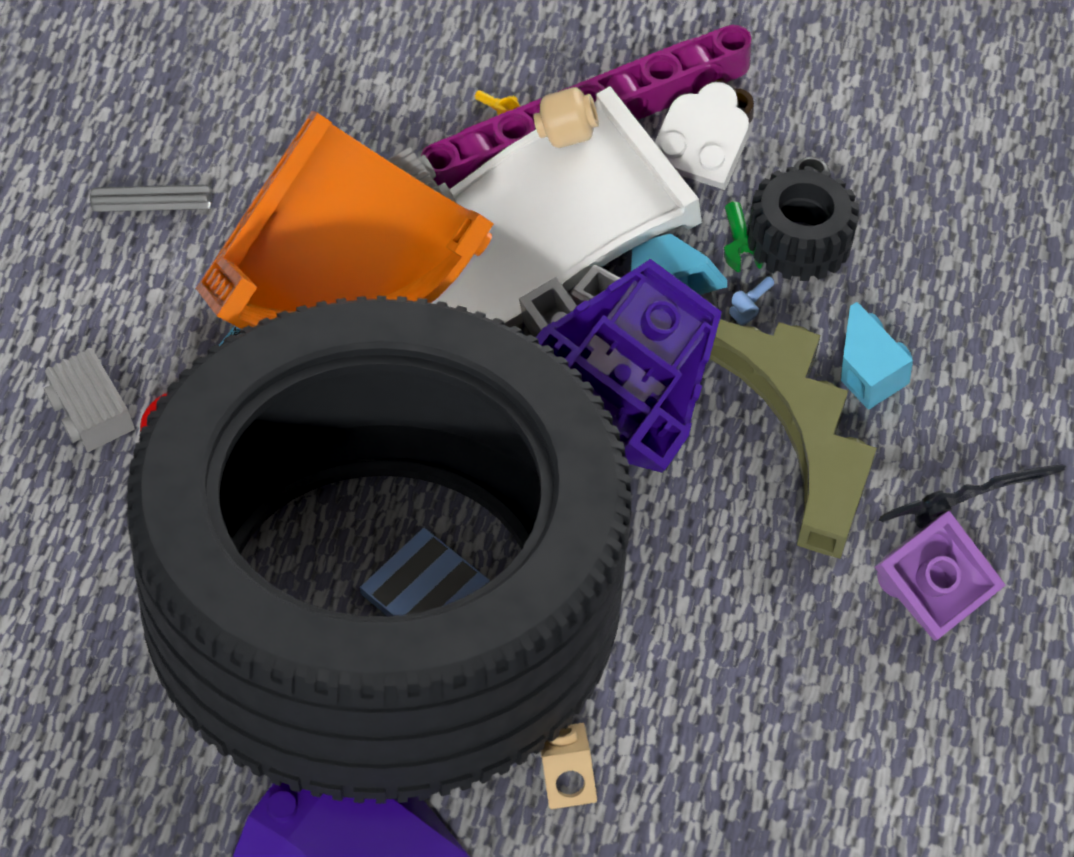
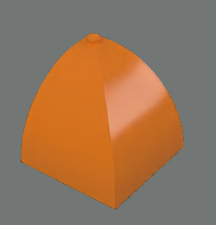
[195,111,494,329]

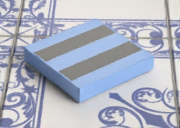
[360,528,490,616]

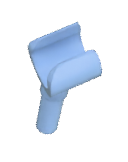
[729,277,774,326]

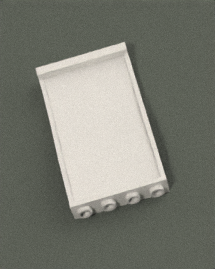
[432,87,702,328]

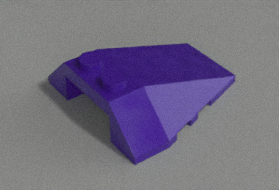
[536,259,722,473]
[232,783,470,857]

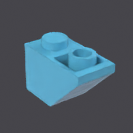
[841,302,913,410]

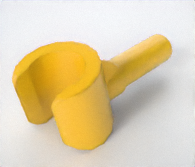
[475,90,520,115]

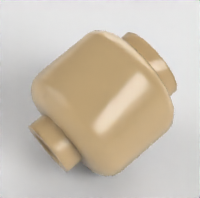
[534,87,599,148]

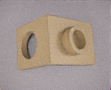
[541,723,597,809]

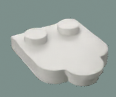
[654,82,750,190]

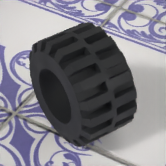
[747,166,859,281]

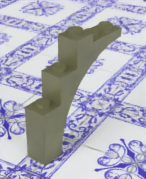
[709,319,877,559]

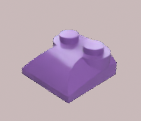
[875,511,1006,641]

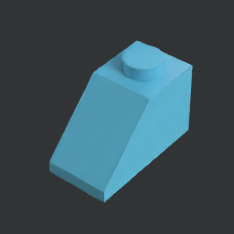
[631,233,727,295]

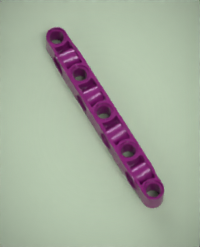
[421,25,752,189]

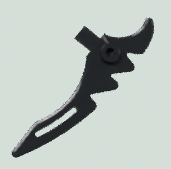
[879,464,1066,529]

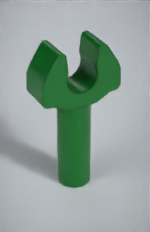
[724,202,764,272]

